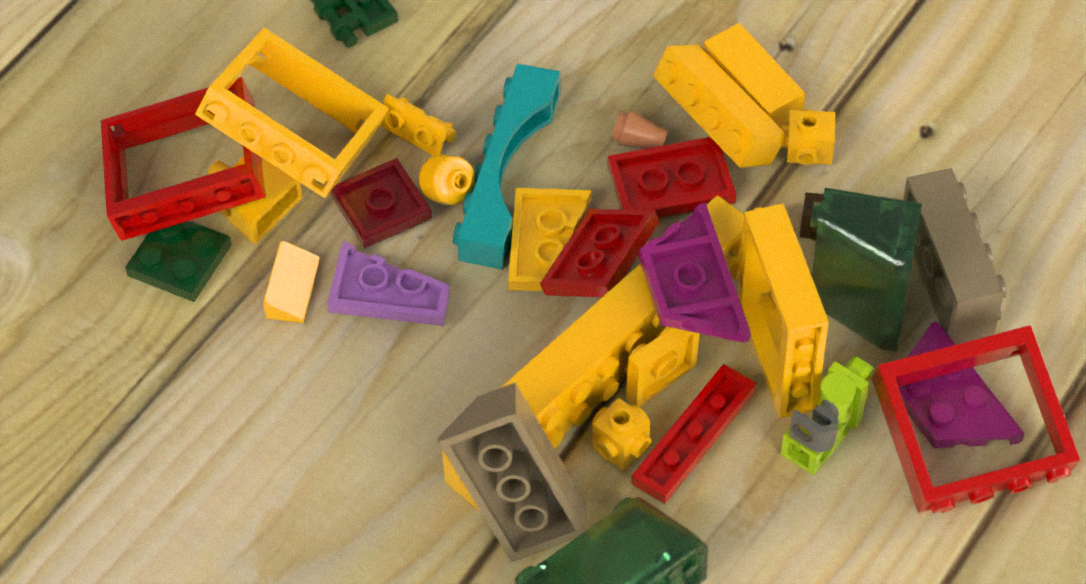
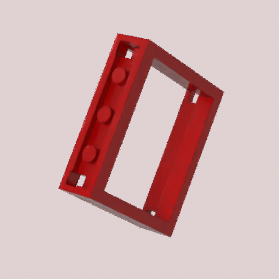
[100,77,266,241]
[871,325,1081,513]

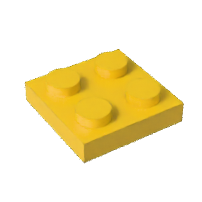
[626,326,700,407]

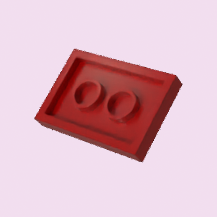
[608,137,736,218]
[540,209,659,298]

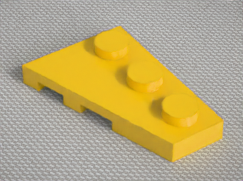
[508,188,592,291]

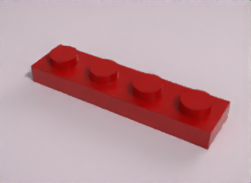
[631,363,757,504]

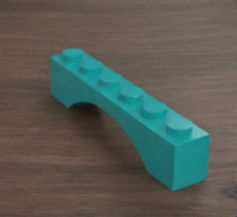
[453,63,561,270]

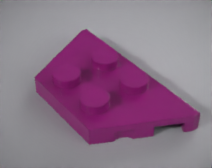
[638,203,751,343]
[899,321,1024,448]

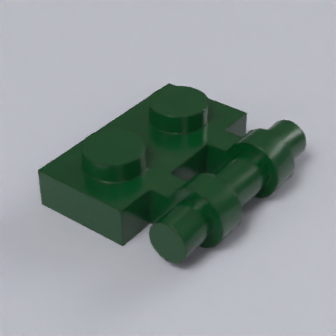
[310,0,399,48]

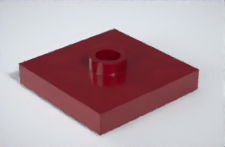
[330,158,432,249]

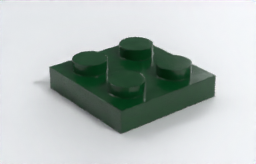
[125,221,232,302]

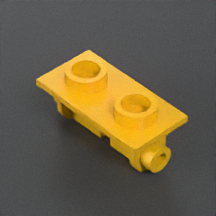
[380,94,457,156]

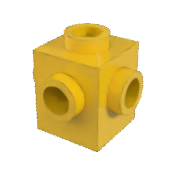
[781,110,835,165]
[592,398,651,471]

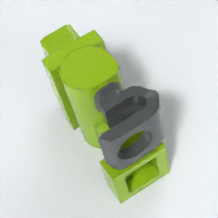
[780,356,874,476]

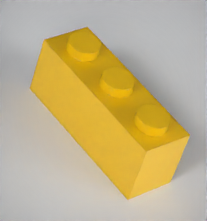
[703,23,805,128]

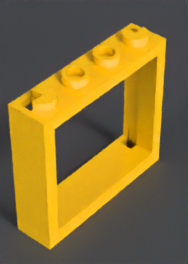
[195,28,389,198]
[738,203,829,419]

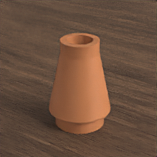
[611,110,668,148]

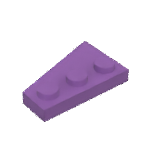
[327,241,450,326]

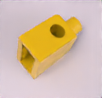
[207,156,303,245]

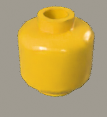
[419,155,475,205]

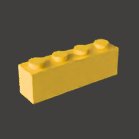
[652,44,787,168]

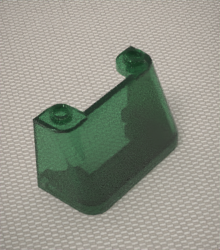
[810,187,922,351]
[514,497,708,584]

